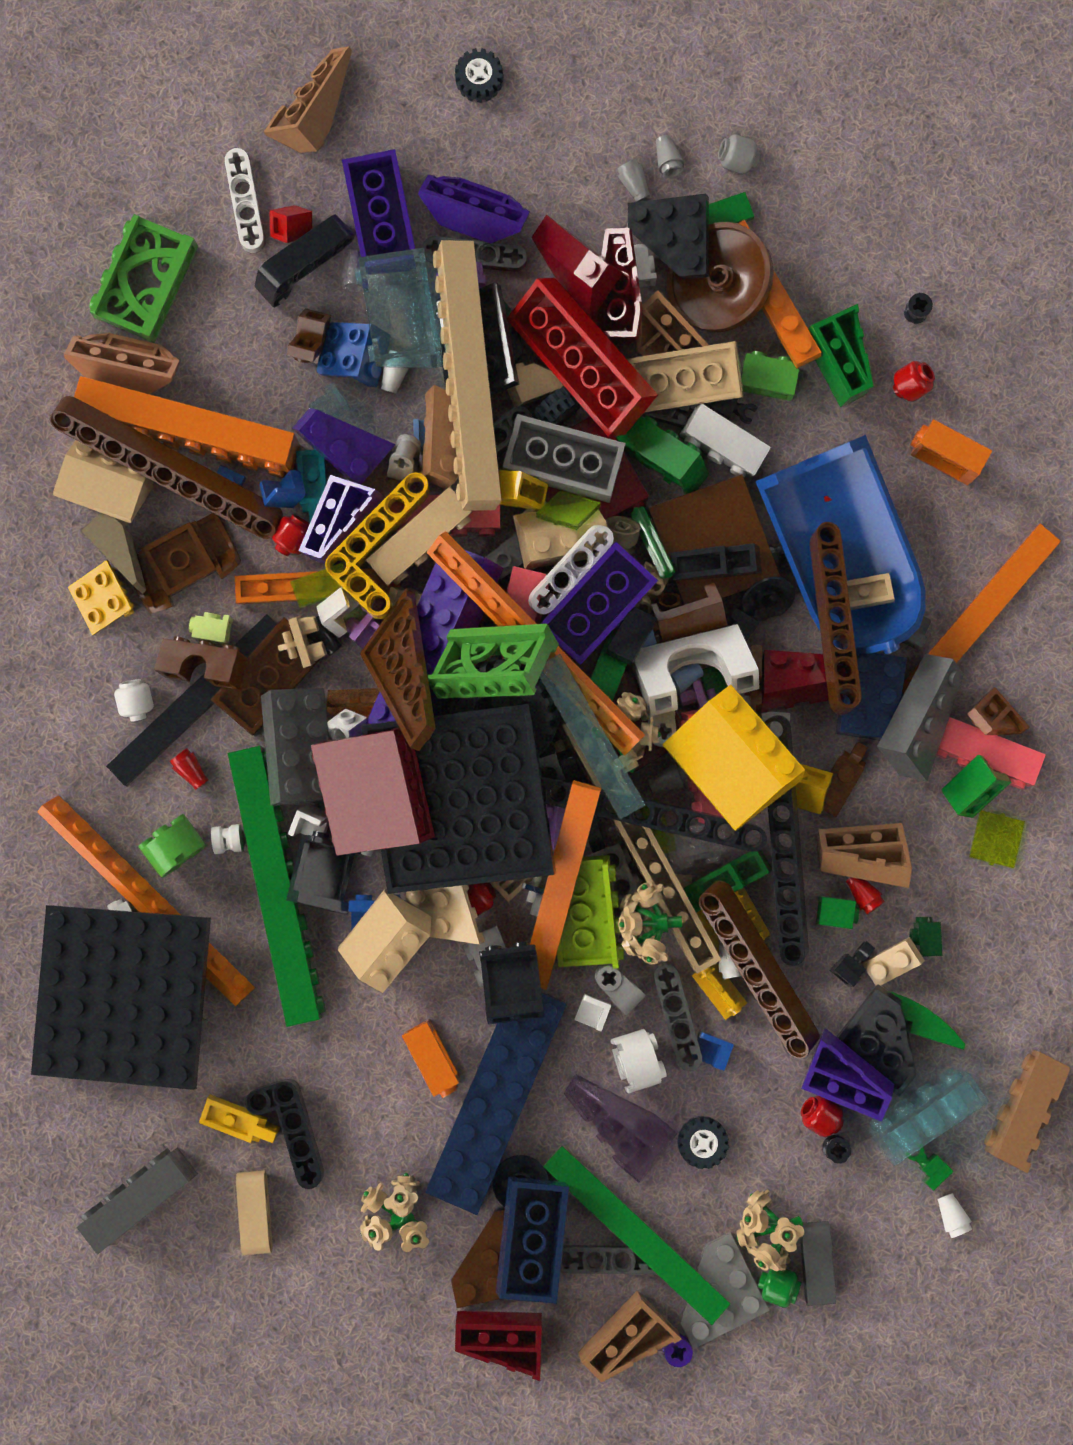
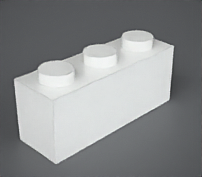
[679,404,771,478]

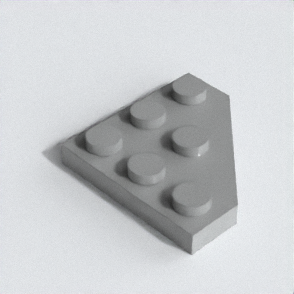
[680,1232,769,1349]

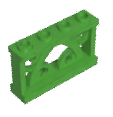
[89,214,198,343]
[428,624,559,698]

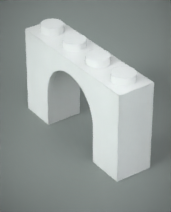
[632,624,759,716]

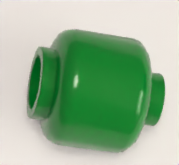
[758,1269,802,1308]

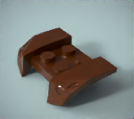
[133,513,241,613]

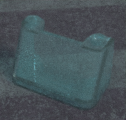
[354,248,443,369]

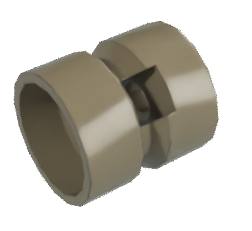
[606,516,640,558]

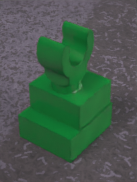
[904,1141,954,1191]

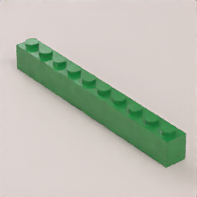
[227,746,326,1027]

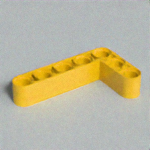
[325,472,430,619]

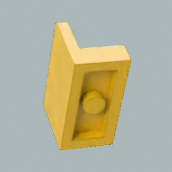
[796,764,833,814]

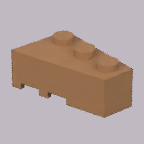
[422,385,458,489]
[817,823,912,888]
[578,1291,682,1382]

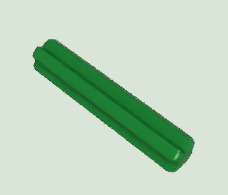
[631,506,675,579]

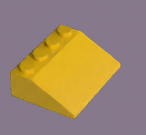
[663,685,805,831]

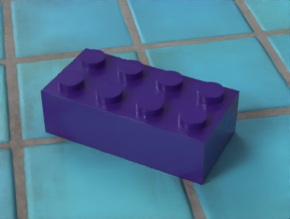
[342,149,418,274]
[541,542,658,665]

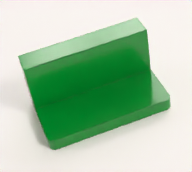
[942,755,1011,818]

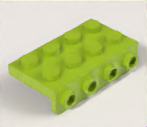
[557,855,625,969]

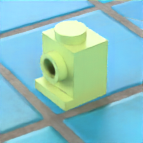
[189,612,233,645]

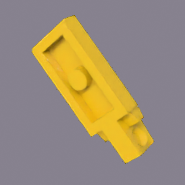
[199,1094,280,1143]

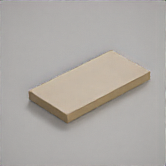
[627,341,744,413]

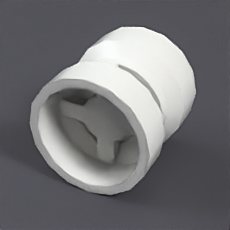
[211,824,244,854]

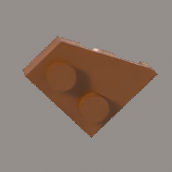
[967,687,1030,735]

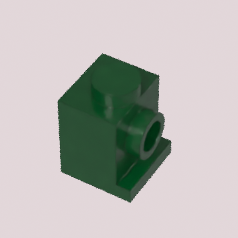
[909,916,943,957]

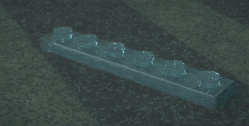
[540,654,645,819]

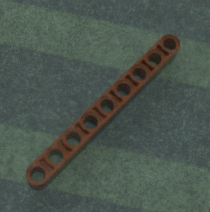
[50,396,283,539]

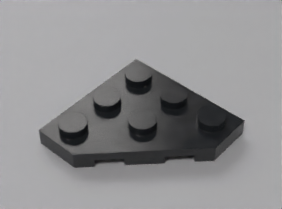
[628,193,709,280]
[836,984,916,1097]

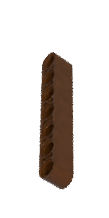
[810,522,861,715]
[699,881,820,1059]

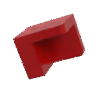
[270,205,312,243]

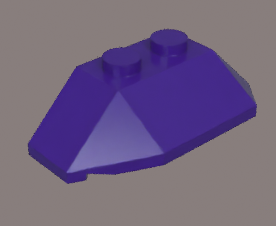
[418,175,530,244]

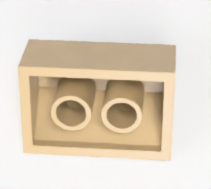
[53,440,153,523]
[513,503,609,569]
[338,889,432,993]

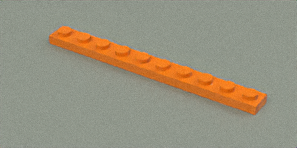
[426,531,645,756]
[37,795,255,1007]

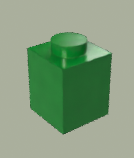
[816,897,859,929]

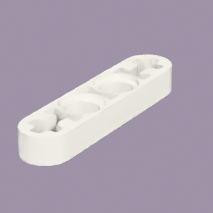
[225,148,265,253]
[528,525,614,614]

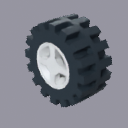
[455,48,503,102]
[677,1116,729,1169]

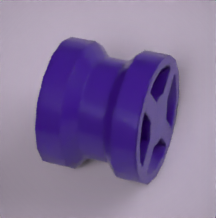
[662,1333,693,1367]

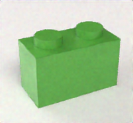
[741,351,800,401]

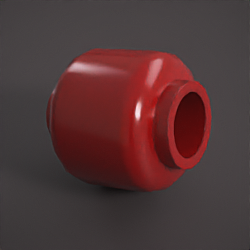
[893,361,935,402]
[272,514,309,557]
[467,882,496,916]
[801,1095,844,1137]

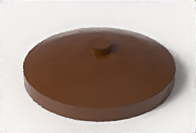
[666,222,774,333]

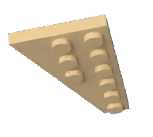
[406,885,485,944]

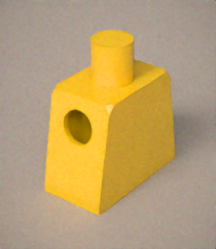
[498,470,548,511]

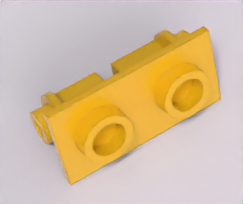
[691,963,747,1020]

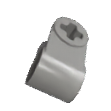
[387,434,421,485]
[594,964,646,1016]

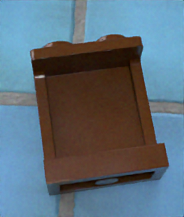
[651,583,728,644]

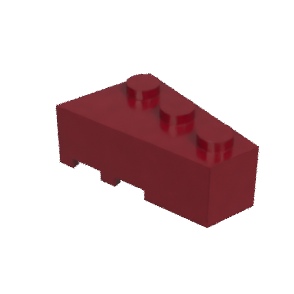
[760,650,847,714]
[455,1311,542,1381]

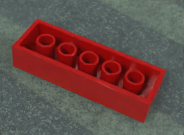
[507,278,658,437]

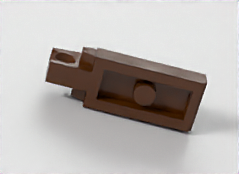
[823,742,868,817]

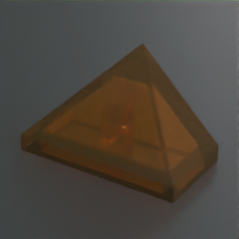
[326,688,380,719]

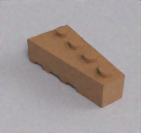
[984,1050,1070,1174]

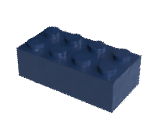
[496,1177,569,1304]

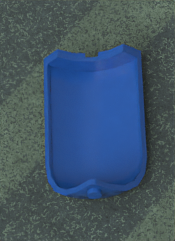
[755,435,926,654]

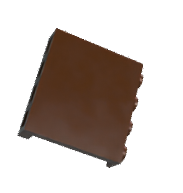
[648,475,780,606]

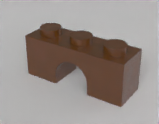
[154,637,248,690]

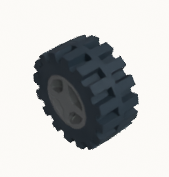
[531,386,581,426]

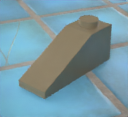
[81,513,146,594]

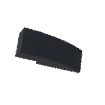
[671,543,762,581]

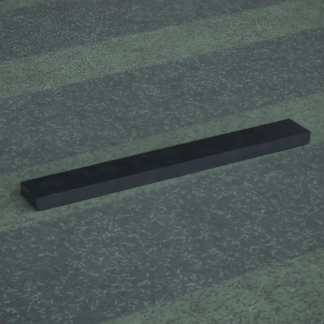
[106,614,277,787]

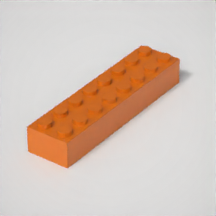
[74,376,301,478]

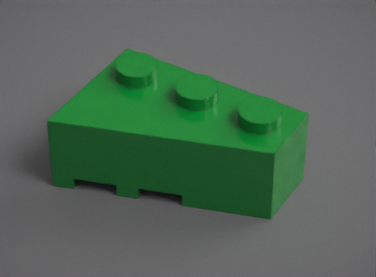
[808,304,873,408]
[616,415,709,495]

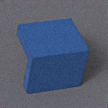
[259,470,306,508]
[691,1031,734,1071]

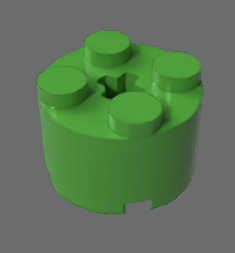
[138,814,206,878]

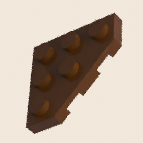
[451,1208,505,1308]

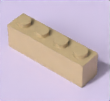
[366,487,472,586]

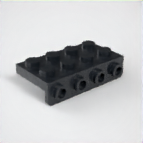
[436,282,519,396]

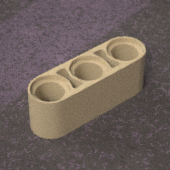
[236,1170,273,1256]

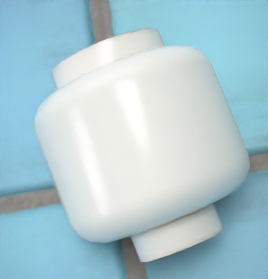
[114,679,154,721]

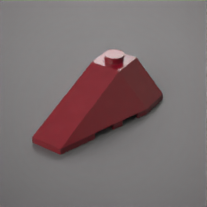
[531,215,623,319]
[592,228,643,345]

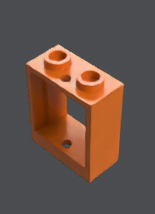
[910,419,992,486]
[402,1019,461,1098]

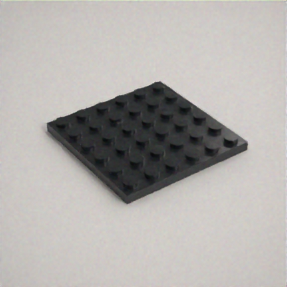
[361,703,556,894]
[31,905,211,1090]

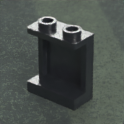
[286,831,361,914]
[479,942,544,1024]

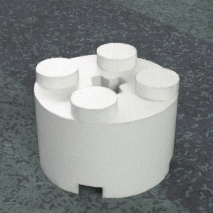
[611,1029,667,1094]

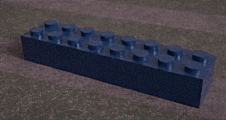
[425,992,567,1215]

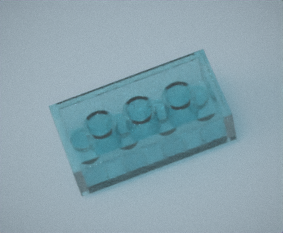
[866,1068,989,1166]

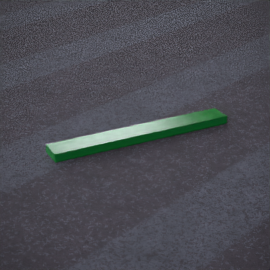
[543,1146,731,1325]

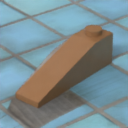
[264,46,352,153]

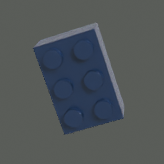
[835,653,907,741]

